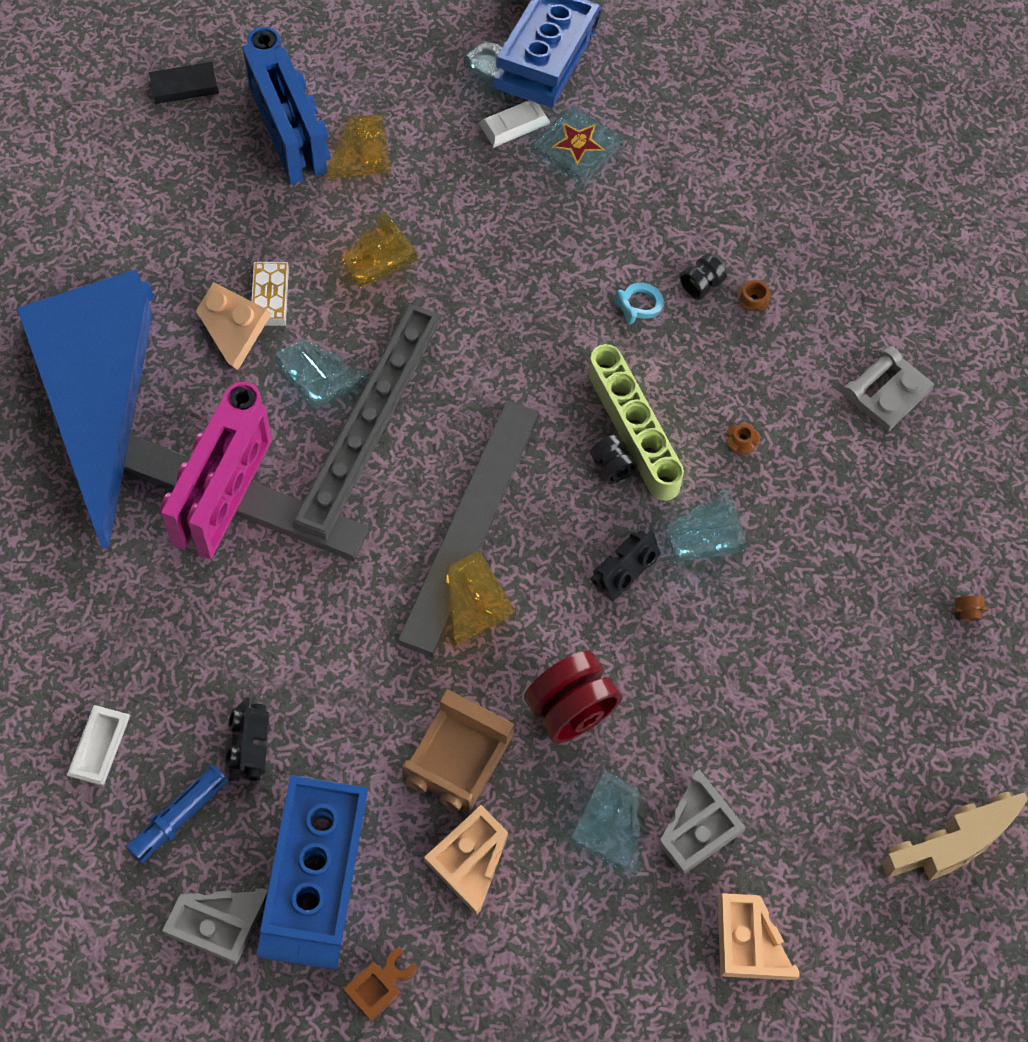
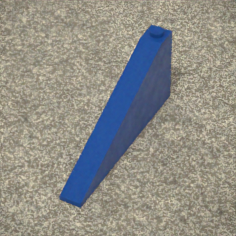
[17,269,155,549]

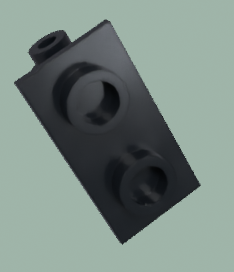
[591,530,661,601]
[225,697,269,781]

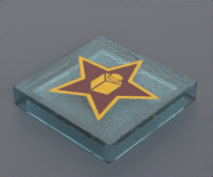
[533,105,624,186]

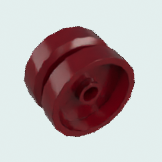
[524,650,623,744]

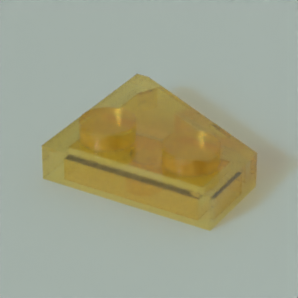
[327,114,391,180]
[342,212,418,288]
[446,550,516,648]

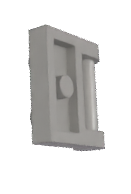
[842,346,934,432]

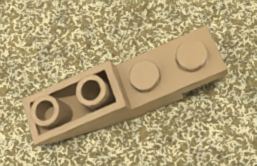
[882,792,1028,881]

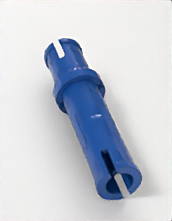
[125,765,228,864]

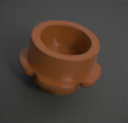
[738,280,771,312]
[726,422,760,455]
[952,596,989,621]

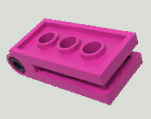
[160,382,272,560]

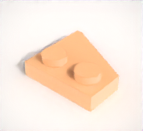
[196,282,271,370]
[424,805,508,915]
[718,893,799,980]

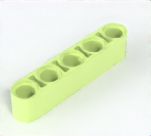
[589,344,684,501]

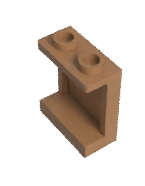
[402,689,514,813]

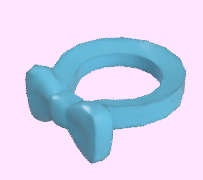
[614,282,664,325]

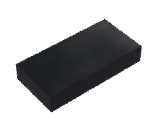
[149,62,219,104]

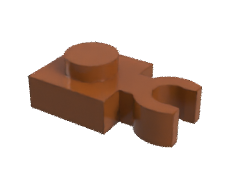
[343,947,417,1022]

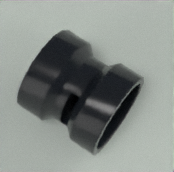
[679,253,727,300]
[590,435,638,484]

